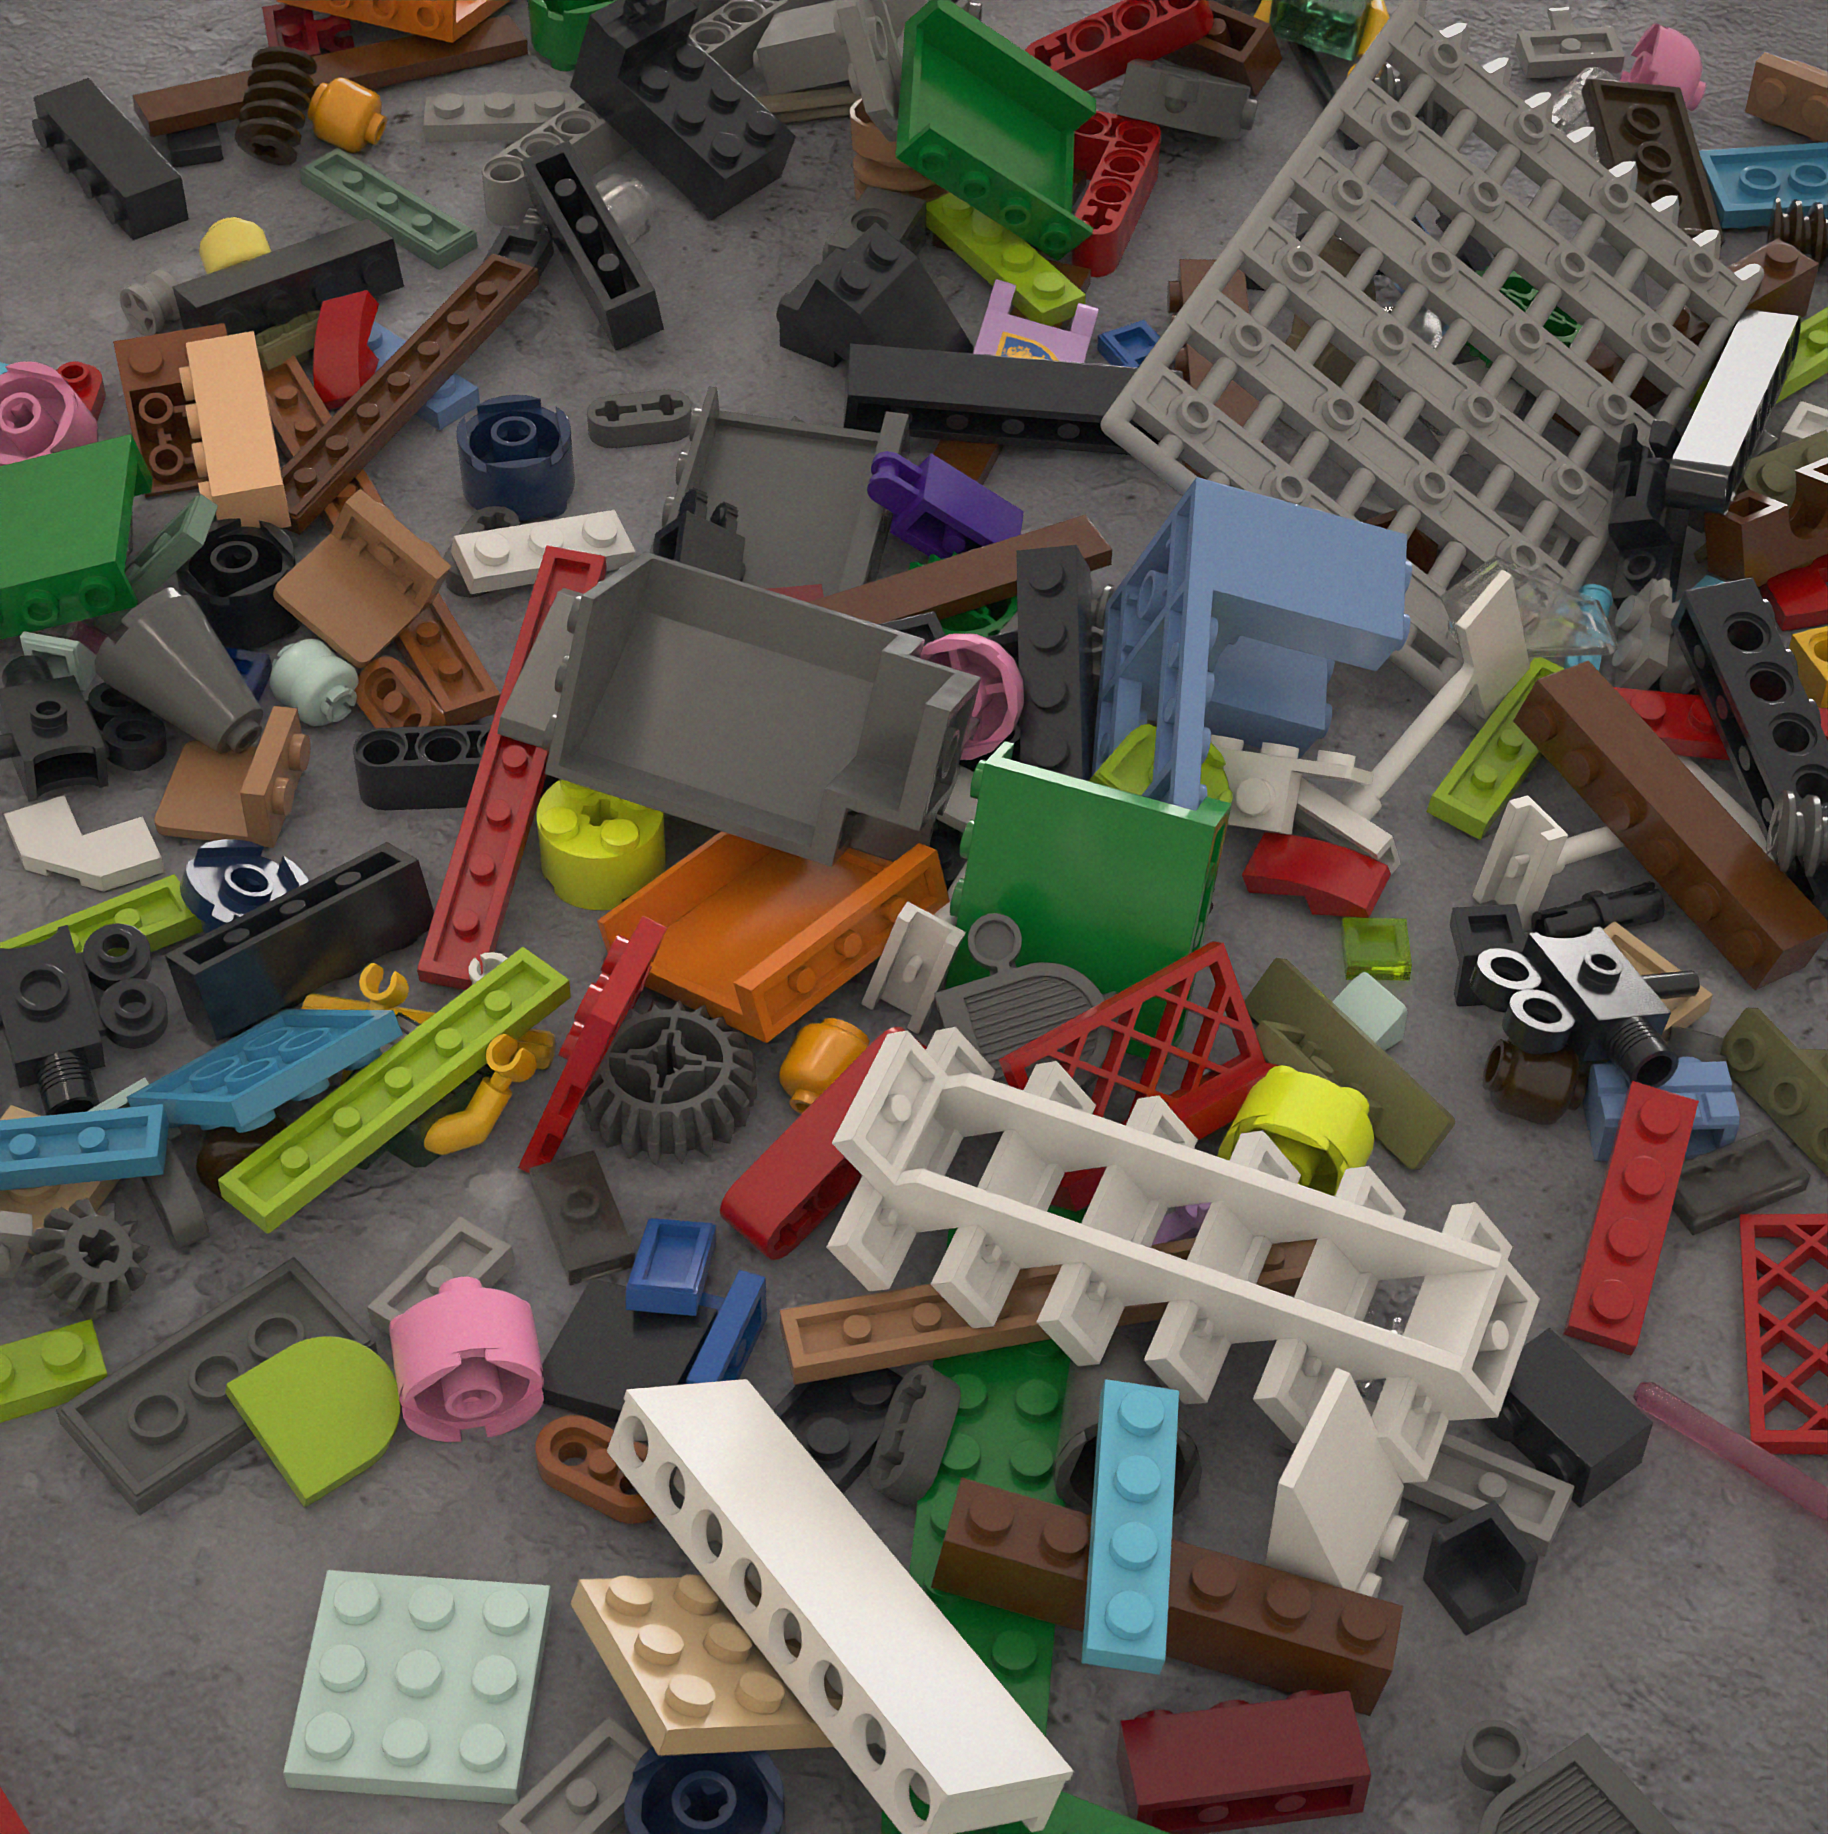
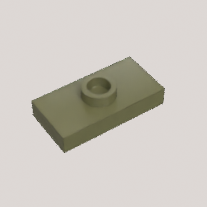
[255,310,320,371]

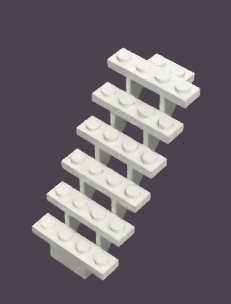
[827,1027,1540,1483]

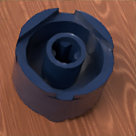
[456,395,575,520]
[624,1746,786,1834]

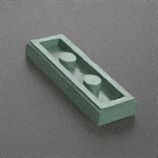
[92,494,218,635]

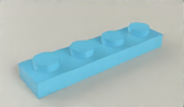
[1082,1379,1179,1675]

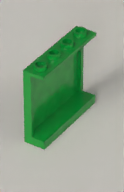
[895,0,1096,261]
[0,434,153,640]
[945,741,1232,1065]

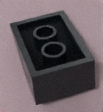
[794,222,975,362]

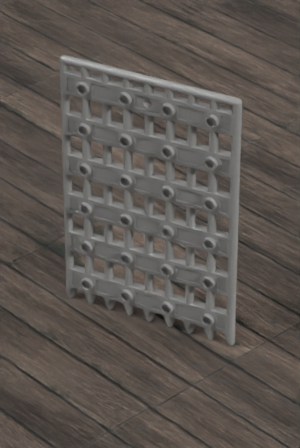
[1100,0,1764,731]

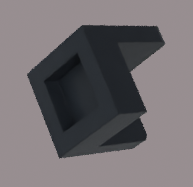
[1450,904,1526,1007]
[1423,1500,1538,1636]

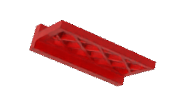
[998,941,1279,1212]
[1739,1214,1828,1455]

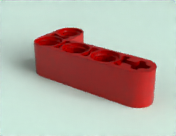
[1025,0,1214,92]
[1071,110,1161,277]
[719,1026,927,1260]

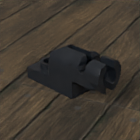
[1608,420,1689,610]

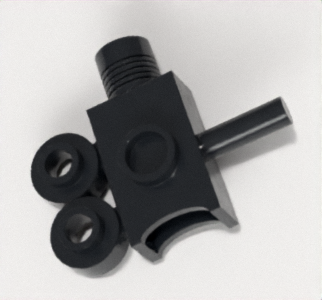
[0,655,167,802]
[0,923,168,1116]
[1470,927,1700,1088]

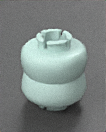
[269,639,359,727]

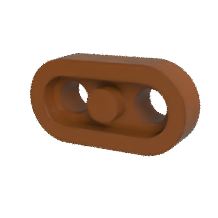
[354,656,445,729]
[535,1415,671,1524]

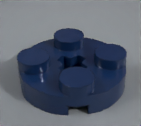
[180,839,309,934]

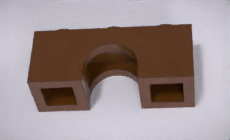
[1704,457,1828,587]

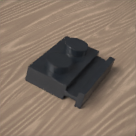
[773,1368,903,1494]

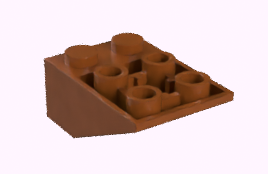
[113,323,227,498]

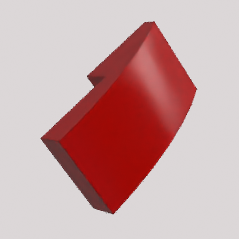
[313,290,379,410]
[1242,832,1391,918]

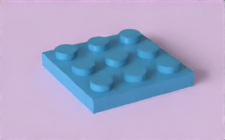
[126,1009,403,1132]

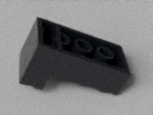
[570,0,796,221]

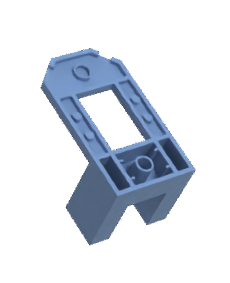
[1091,477,1412,811]

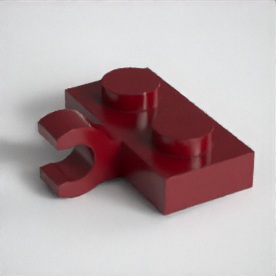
[262,3,355,57]

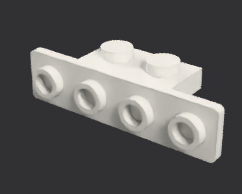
[1211,735,1374,835]

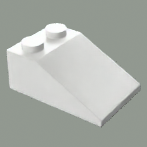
[1265,1368,1409,1598]

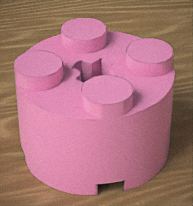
[0,362,98,466]
[389,1277,544,1442]

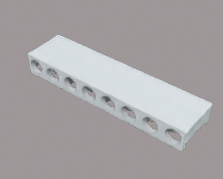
[607,1379,1074,1834]

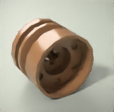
[850,98,950,203]

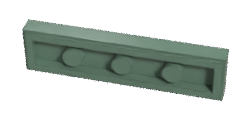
[299,148,478,270]

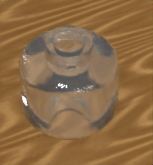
[595,174,656,245]

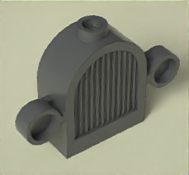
[1116,58,1258,139]
[934,913,1120,1091]
[1461,1720,1680,1834]

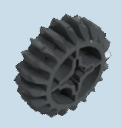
[580,999,757,1165]

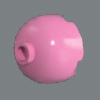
[1619,23,1706,111]
[920,634,1024,760]

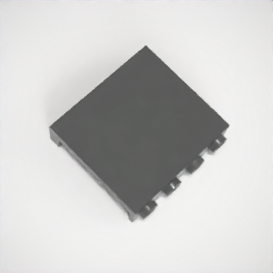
[650,386,910,597]

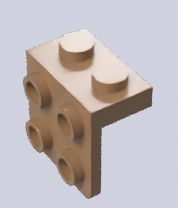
[1745,52,1828,143]
[273,489,452,668]
[154,706,311,848]

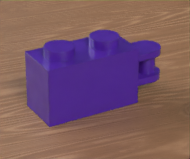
[867,451,1024,559]

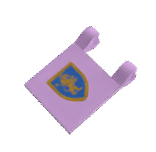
[973,280,1099,363]

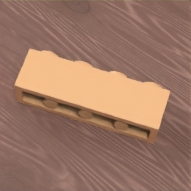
[179,331,291,528]

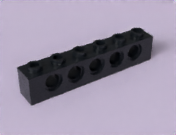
[1670,577,1828,920]

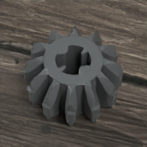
[24,1198,150,1320]

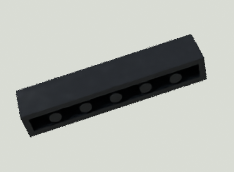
[843,344,1183,455]

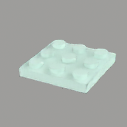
[283,1570,552,1804]

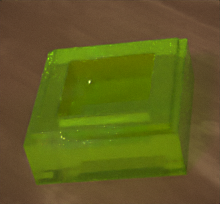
[1341,918,1412,981]

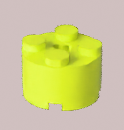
[537,779,666,911]
[1217,1065,1374,1197]

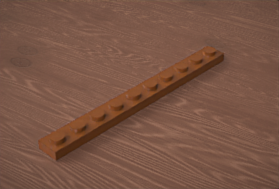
[262,355,501,726]

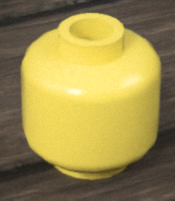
[199,217,271,274]

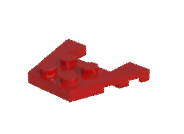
[518,916,667,1180]

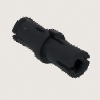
[1531,881,1665,938]

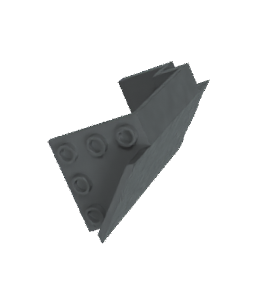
[497,552,981,867]

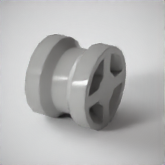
[120,269,181,336]

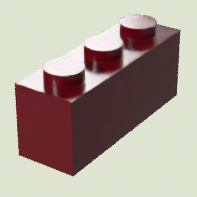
[1116,1690,1371,1834]

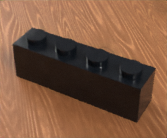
[32,78,189,241]
[520,140,664,351]
[172,219,404,336]
[1016,545,1095,781]
[165,842,434,1041]

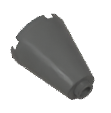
[94,588,263,754]
[1054,1332,1202,1516]

